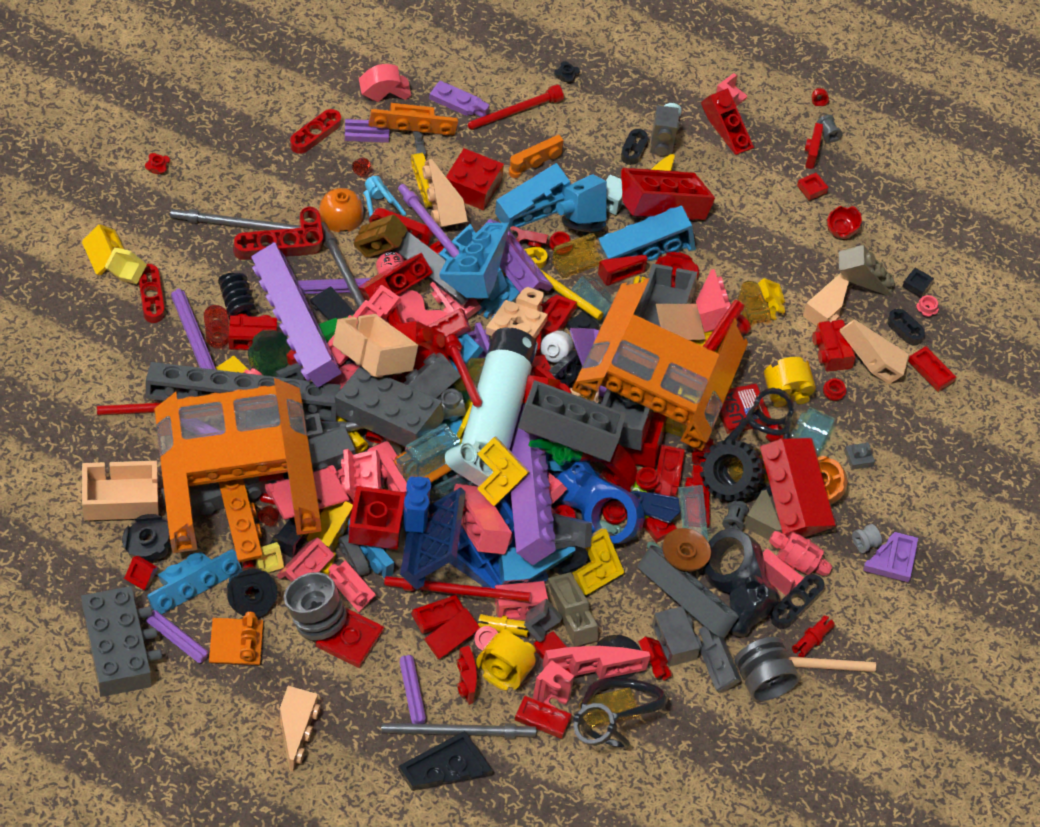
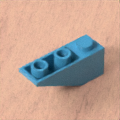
[498,547,575,585]

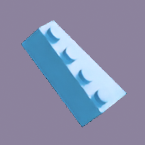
[598,205,696,261]

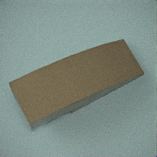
[548,572,598,647]

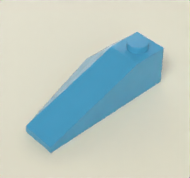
[439,223,510,299]

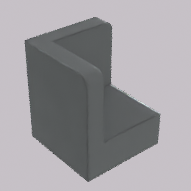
[524,598,562,642]

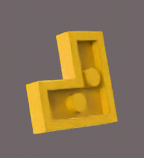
[477,436,530,506]
[572,529,625,595]

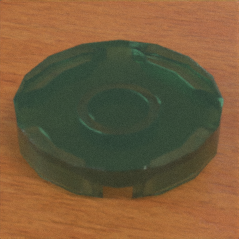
[248,329,291,376]

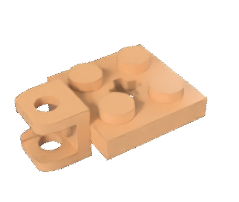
[486,287,548,338]

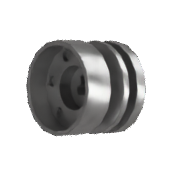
[284,572,347,640]
[734,637,800,702]

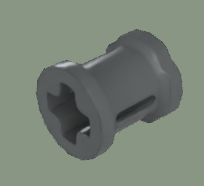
[816,114,843,143]
[722,500,749,531]

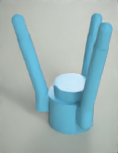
[363,176,406,217]

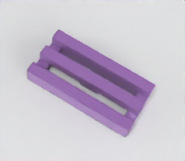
[345,119,389,143]

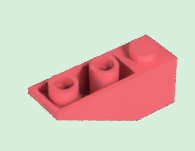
[696,269,731,332]

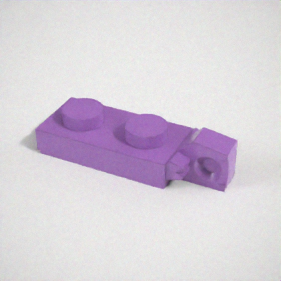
[429,80,489,117]

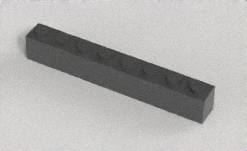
[161,427,355,518]

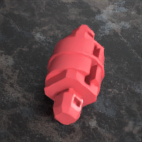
[769,531,832,576]

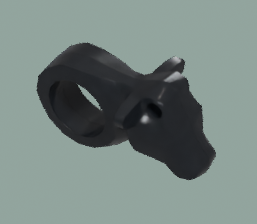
[703,528,780,637]

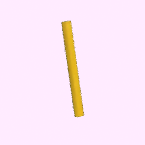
[539,268,604,320]

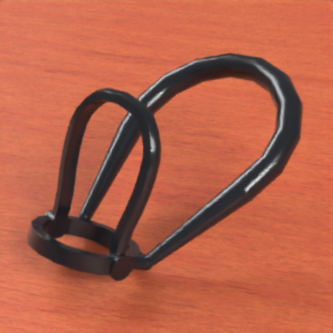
[723,388,794,499]
[573,678,668,749]

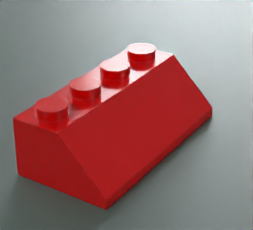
[621,168,715,220]
[760,438,837,537]

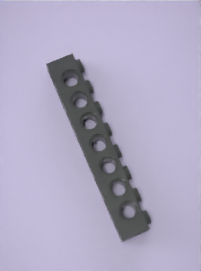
[145,362,341,421]

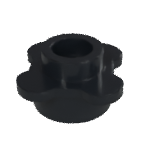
[554,61,580,82]

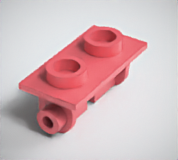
[328,560,376,612]

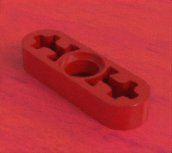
[290,109,341,154]
[369,208,433,246]
[139,264,165,323]

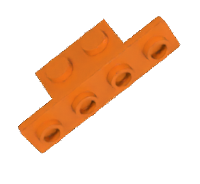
[368,103,458,135]
[218,479,262,562]

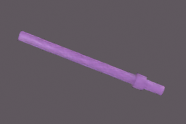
[398,184,459,258]

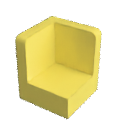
[105,247,147,284]

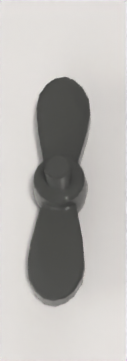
[413,131,426,156]

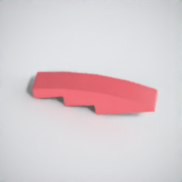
[328,285,401,365]
[542,646,650,680]

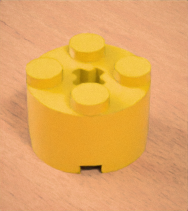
[764,357,816,407]
[476,629,536,690]

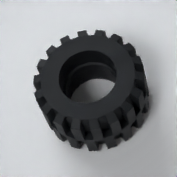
[700,440,766,501]

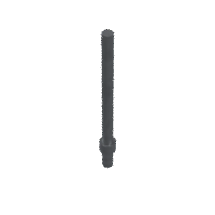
[170,209,299,230]
[321,222,365,308]
[381,723,536,739]

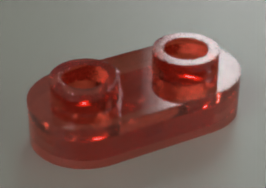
[204,305,229,348]

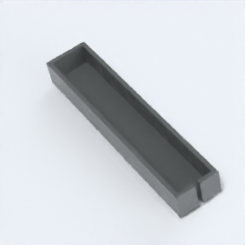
[601,263,697,451]

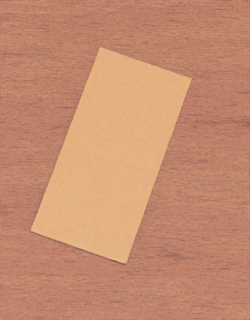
[656,304,705,340]

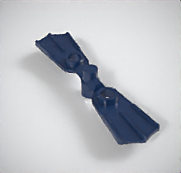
[549,470,680,523]

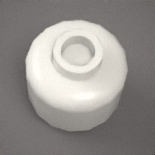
[540,331,574,363]

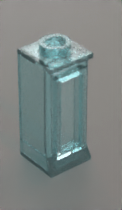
[678,485,709,542]

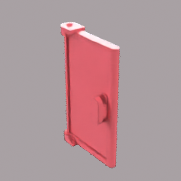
[265,465,349,520]

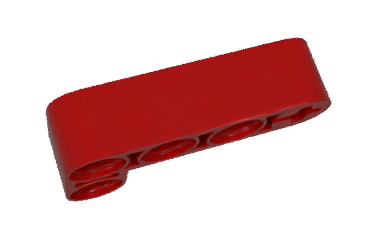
[233,206,323,260]

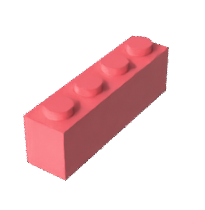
[451,484,512,554]

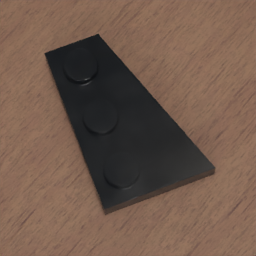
[398,731,492,791]

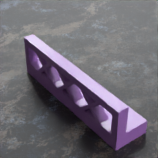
[484,219,553,298]

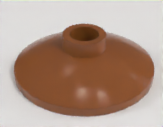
[662,528,711,571]

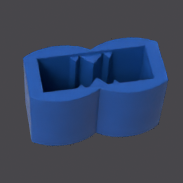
[403,476,431,533]

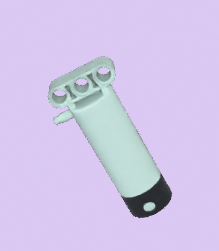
[445,327,538,486]

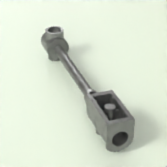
[271,389,466,439]

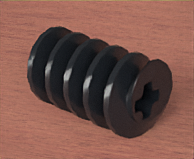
[218,273,256,320]

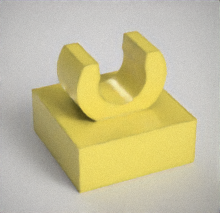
[255,542,284,573]

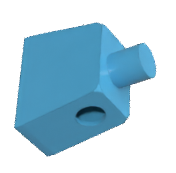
[556,174,607,224]

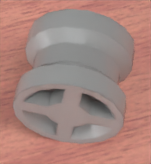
[852,524,882,553]

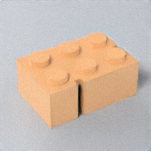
[333,314,418,377]
[82,461,158,521]

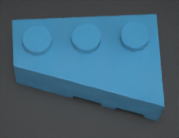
[495,163,570,231]

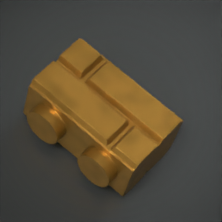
[353,215,407,257]

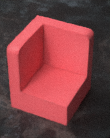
[716,73,747,106]

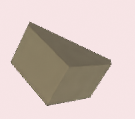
[744,490,782,540]

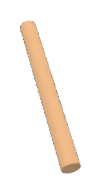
[788,657,876,672]

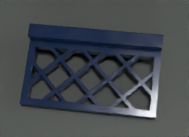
[400,487,466,590]

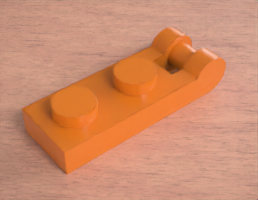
[509,134,564,178]

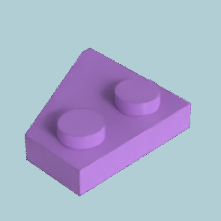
[863,532,918,582]

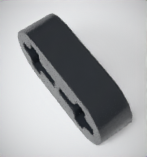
[621,129,648,165]
[887,309,925,346]

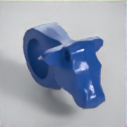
[552,461,644,545]

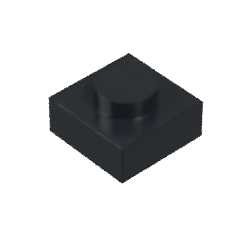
[902,267,934,298]
[566,311,599,330]

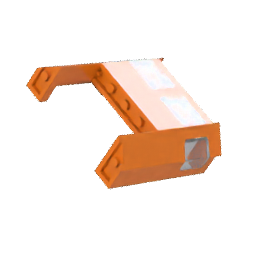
[572,278,748,451]
[154,378,322,553]

